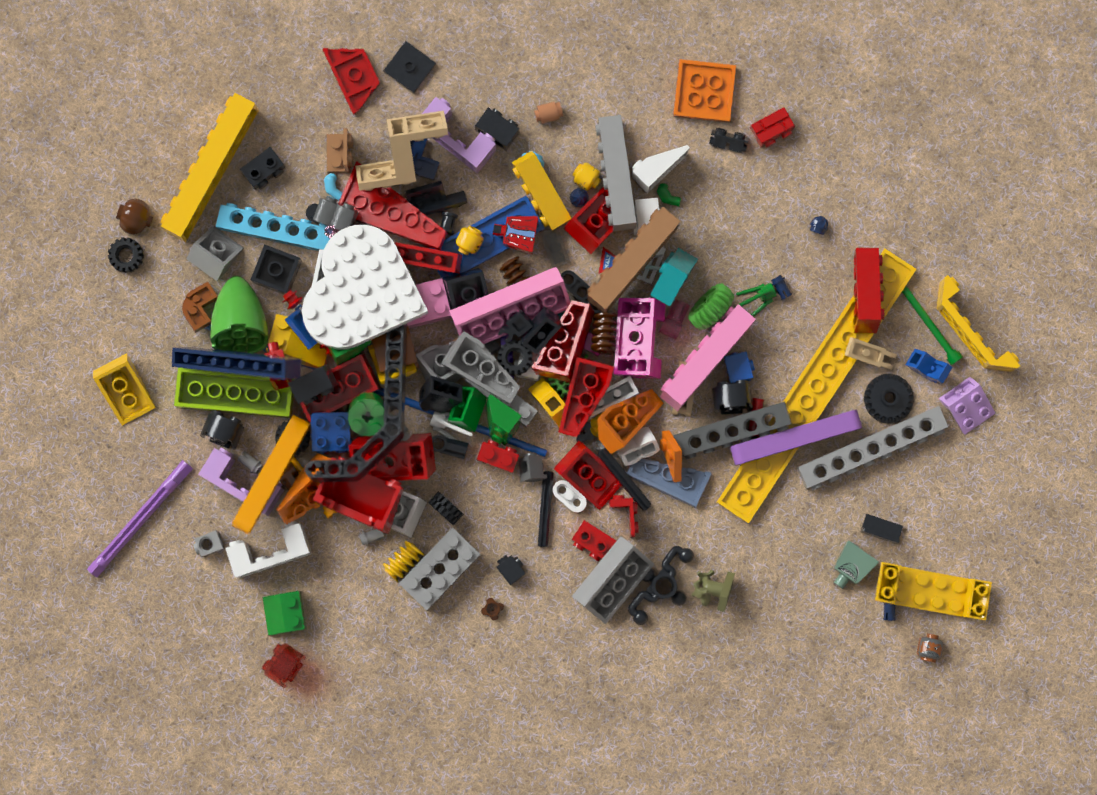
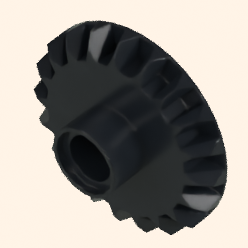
[864,374,914,423]

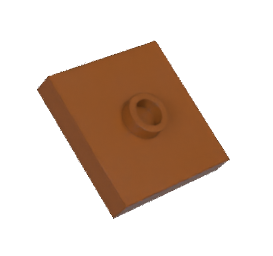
[372,325,418,373]

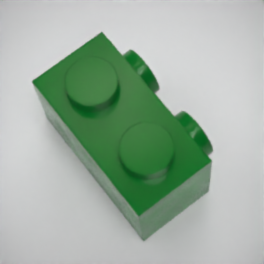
[448,387,487,432]

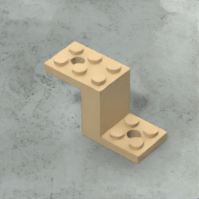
[356,111,448,191]

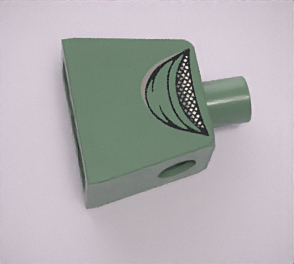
[833,540,879,589]

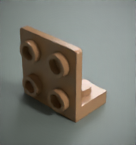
[327,128,354,172]

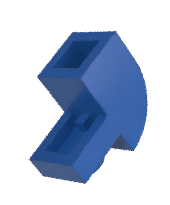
[905,349,952,383]

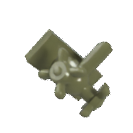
[691,570,735,612]

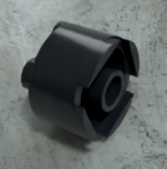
[712,380,753,415]
[200,410,244,450]

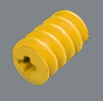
[383,541,425,583]

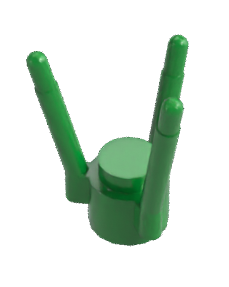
[736,283,777,317]

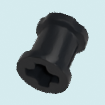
[440,212,458,235]

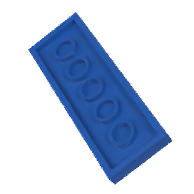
[430,195,545,278]

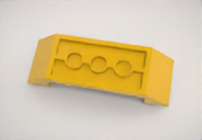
[937,275,1020,372]
[875,562,992,620]

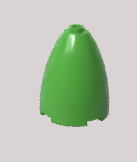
[210,276,269,353]

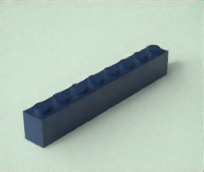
[172,347,301,379]

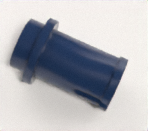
[771,275,792,300]
[882,602,896,621]

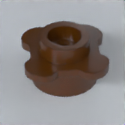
[481,598,504,620]

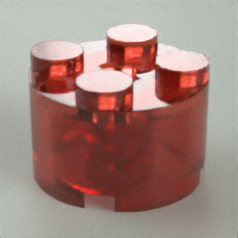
[262,643,306,688]

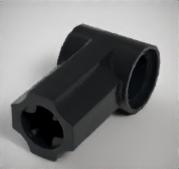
[432,435,469,459]

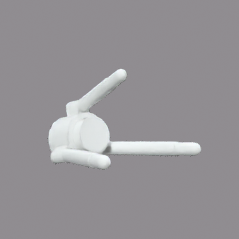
[429,411,473,440]

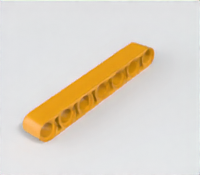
[231,415,311,535]

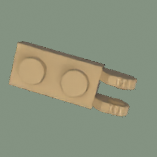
[844,337,897,370]

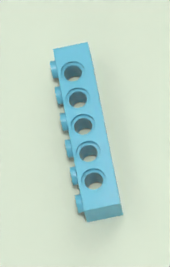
[216,203,334,251]

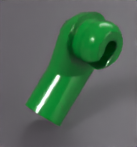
[657,183,681,207]

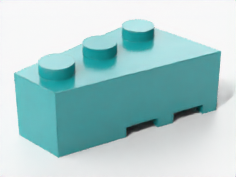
[650,248,698,306]

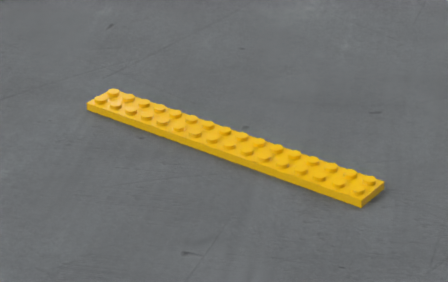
[716,248,916,524]

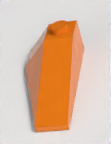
[598,389,664,454]
[276,453,331,524]

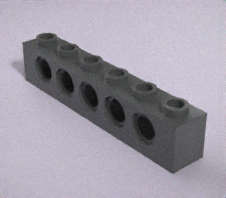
[673,402,792,459]

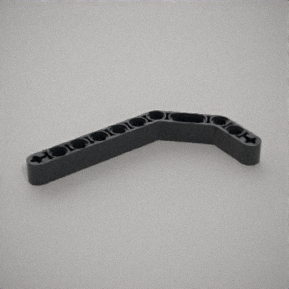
[305,323,407,482]

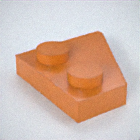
[659,430,682,483]

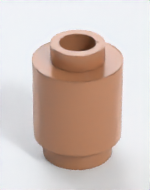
[534,101,563,124]

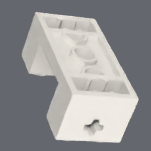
[225,521,312,578]

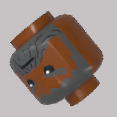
[917,633,944,663]

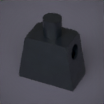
[419,376,463,413]

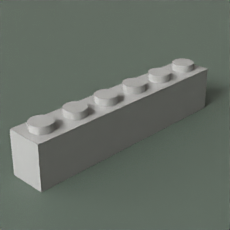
[595,115,636,231]

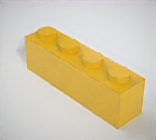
[512,151,571,230]

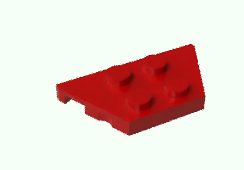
[322,48,380,116]

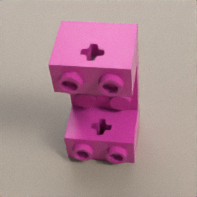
[614,298,666,379]

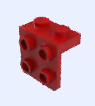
[609,495,639,538]

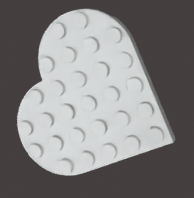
[302,225,428,349]

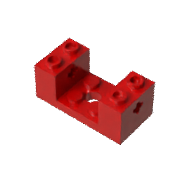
[349,433,436,481]

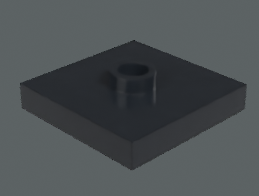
[383,41,436,94]

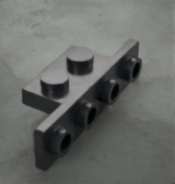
[405,180,468,216]

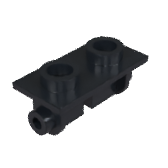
[709,128,749,153]

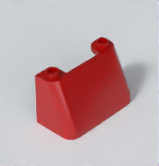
[313,457,404,534]

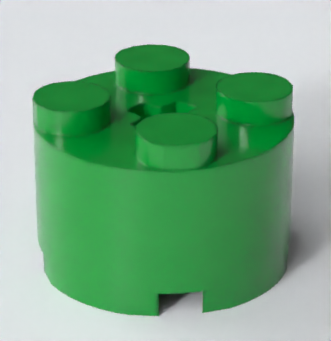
[348,392,384,436]

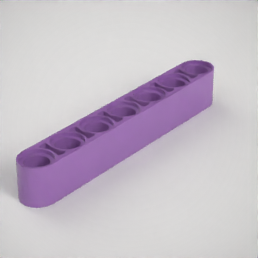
[730,409,862,465]

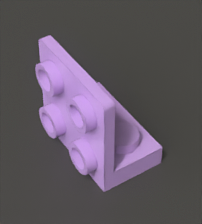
[939,377,995,434]

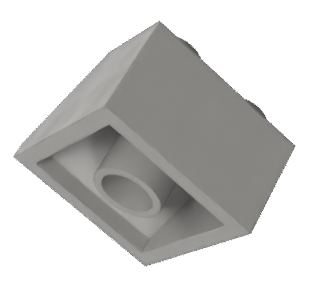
[186,226,243,281]

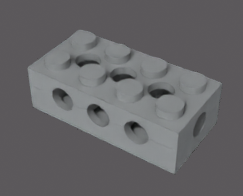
[399,527,481,611]

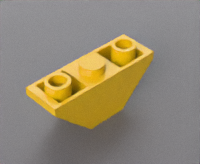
[528,377,565,428]

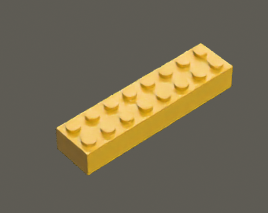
[160,93,259,243]

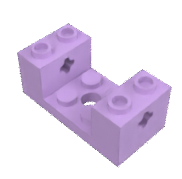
[422,97,496,174]
[198,448,284,516]

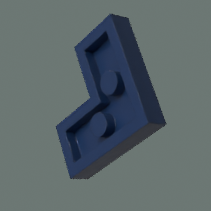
[410,138,440,181]

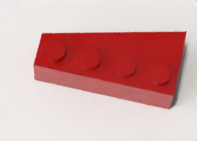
[854,248,885,333]
[531,300,594,383]

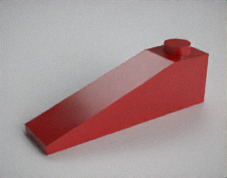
[558,357,614,437]

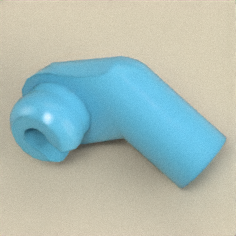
[324,173,343,201]

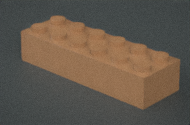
[587,207,681,313]

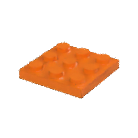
[673,59,736,123]

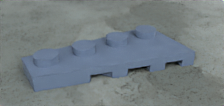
[627,459,711,508]

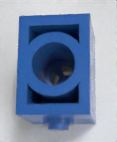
[724,352,755,384]

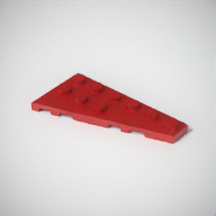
[338,161,447,250]

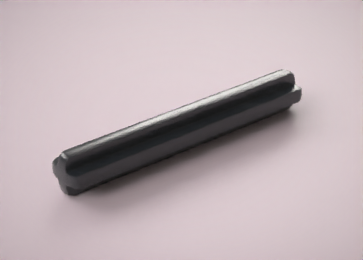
[598,448,651,511]
[538,471,553,547]

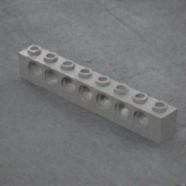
[797,406,948,491]

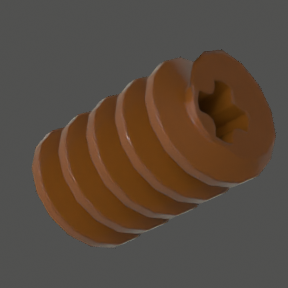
[499,256,530,286]
[591,312,618,355]

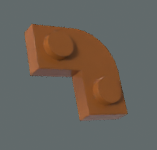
[182,282,218,333]

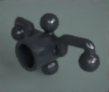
[628,546,694,625]

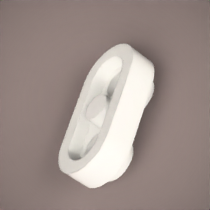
[553,480,587,513]

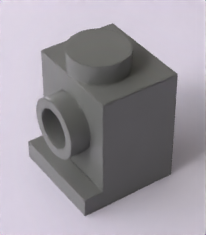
[518,453,547,482]

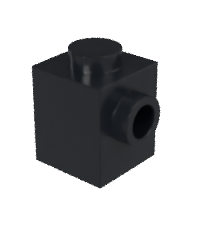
[496,555,526,586]

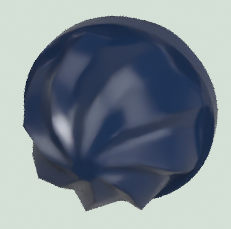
[570,188,589,207]
[809,216,828,235]

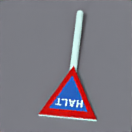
[598,247,661,274]

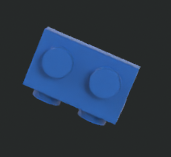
[311,412,352,454]

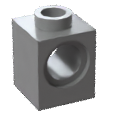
[193,530,225,557]

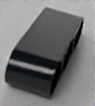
[561,270,602,315]

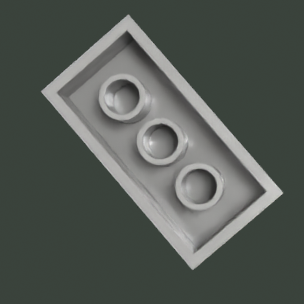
[572,536,654,624]

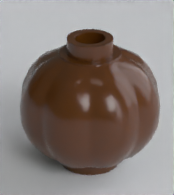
[116,199,153,235]

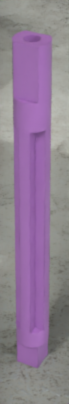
[87,460,193,578]

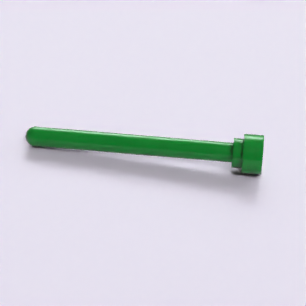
[902,287,963,366]

